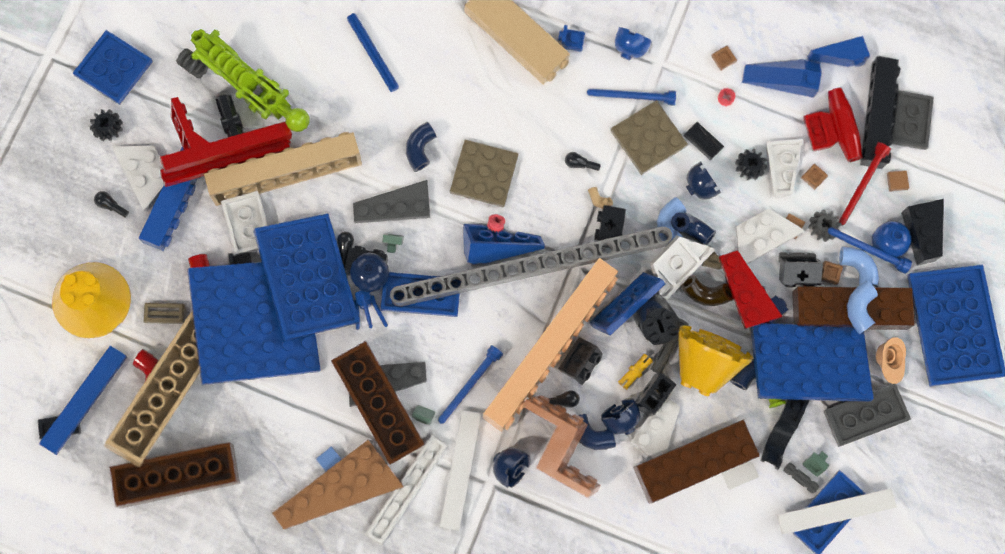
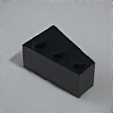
[901,199,944,266]

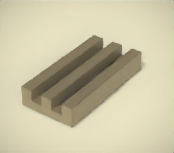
[143,303,185,324]

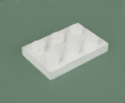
[221,191,268,255]

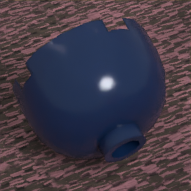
[686,161,721,200]
[350,253,389,293]
[600,398,641,435]
[493,447,531,488]

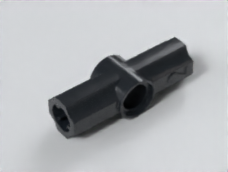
[215,94,243,137]

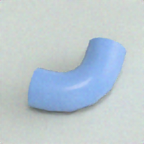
[657,197,687,243]
[839,246,879,287]
[847,281,878,335]

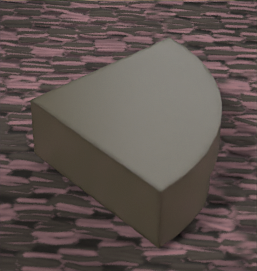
[702,252,722,270]

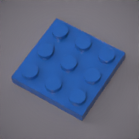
[73,30,153,105]

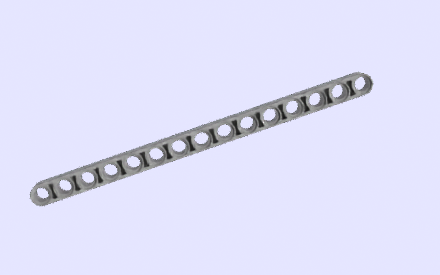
[390,227,672,307]

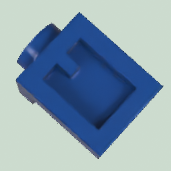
[558,25,585,52]

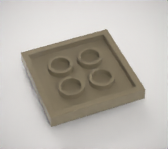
[610,100,688,175]
[450,139,519,207]

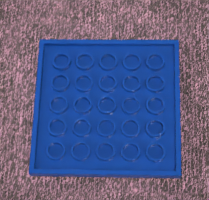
[187,262,321,385]

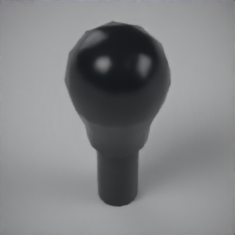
[564,152,601,171]
[94,191,129,218]
[337,231,354,269]
[548,390,580,408]

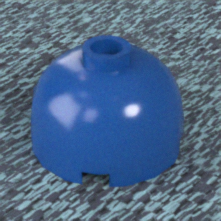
[615,27,652,61]
[872,221,912,258]

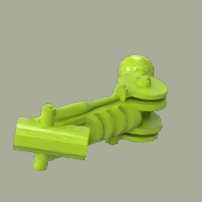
[190,29,310,132]

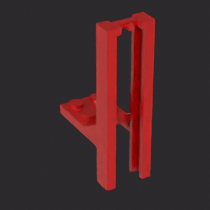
[160,97,292,187]

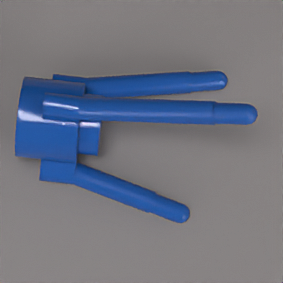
[354,291,388,330]

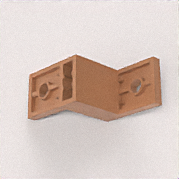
[522,395,601,498]

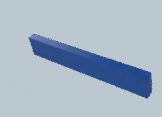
[39,346,127,456]

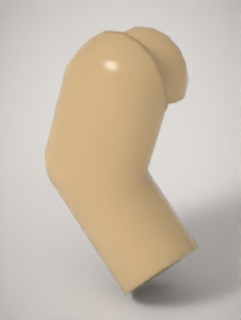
[588,187,613,209]

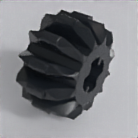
[90,109,123,142]
[735,149,767,181]

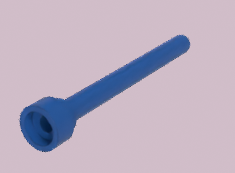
[587,89,676,106]
[828,227,912,274]
[438,345,504,424]

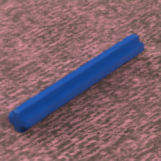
[347,13,399,92]

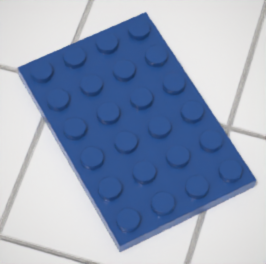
[253,214,360,341]
[907,265,1005,387]
[750,323,874,402]

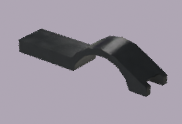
[760,399,810,470]

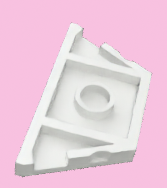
[112,146,164,211]
[736,208,804,264]
[650,235,715,300]

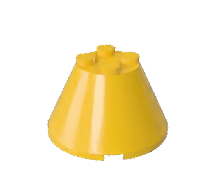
[52,262,131,338]
[678,325,753,396]

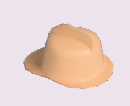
[876,337,906,384]

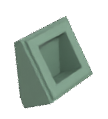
[412,405,435,425]

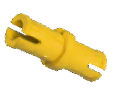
[618,354,653,390]

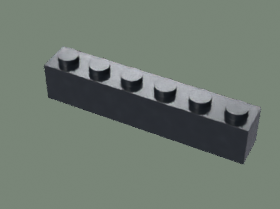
[860,56,901,169]

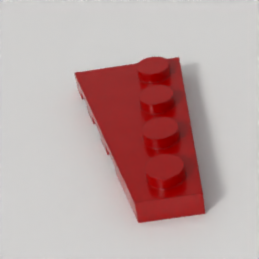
[719,250,782,329]

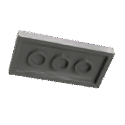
[823,384,911,447]

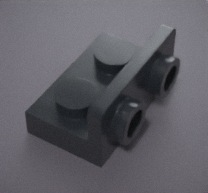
[558,337,602,385]

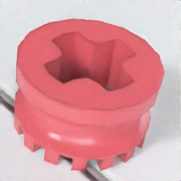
[718,88,736,106]
[487,214,505,232]

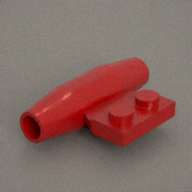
[803,88,862,162]

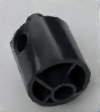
[633,294,680,345]

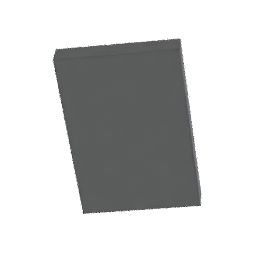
[891,90,934,150]

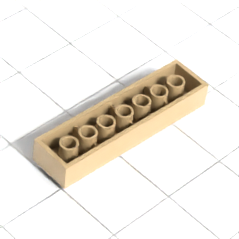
[204,132,362,206]
[104,311,200,467]

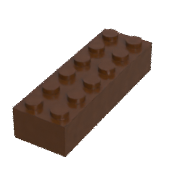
[792,287,914,330]
[331,341,425,465]
[633,420,760,504]
[109,442,240,508]

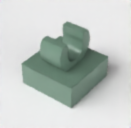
[382,233,404,253]
[802,451,829,477]

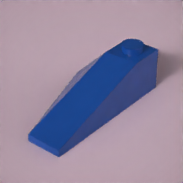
[742,59,822,98]
[463,224,545,264]

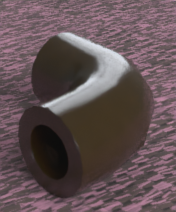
[681,276,733,306]

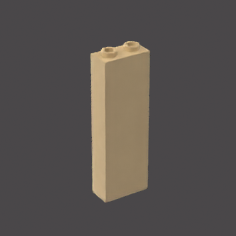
[465,0,570,85]

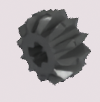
[176,48,208,78]
[808,209,841,242]

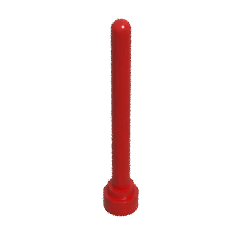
[839,142,892,226]

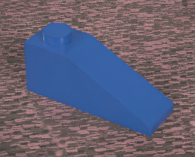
[807,36,870,67]

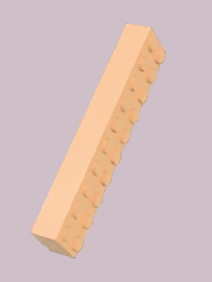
[483,258,618,432]

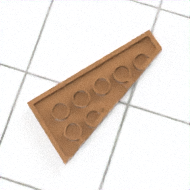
[272,440,404,529]

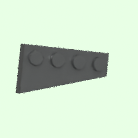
[353,180,430,223]
[349,362,427,407]

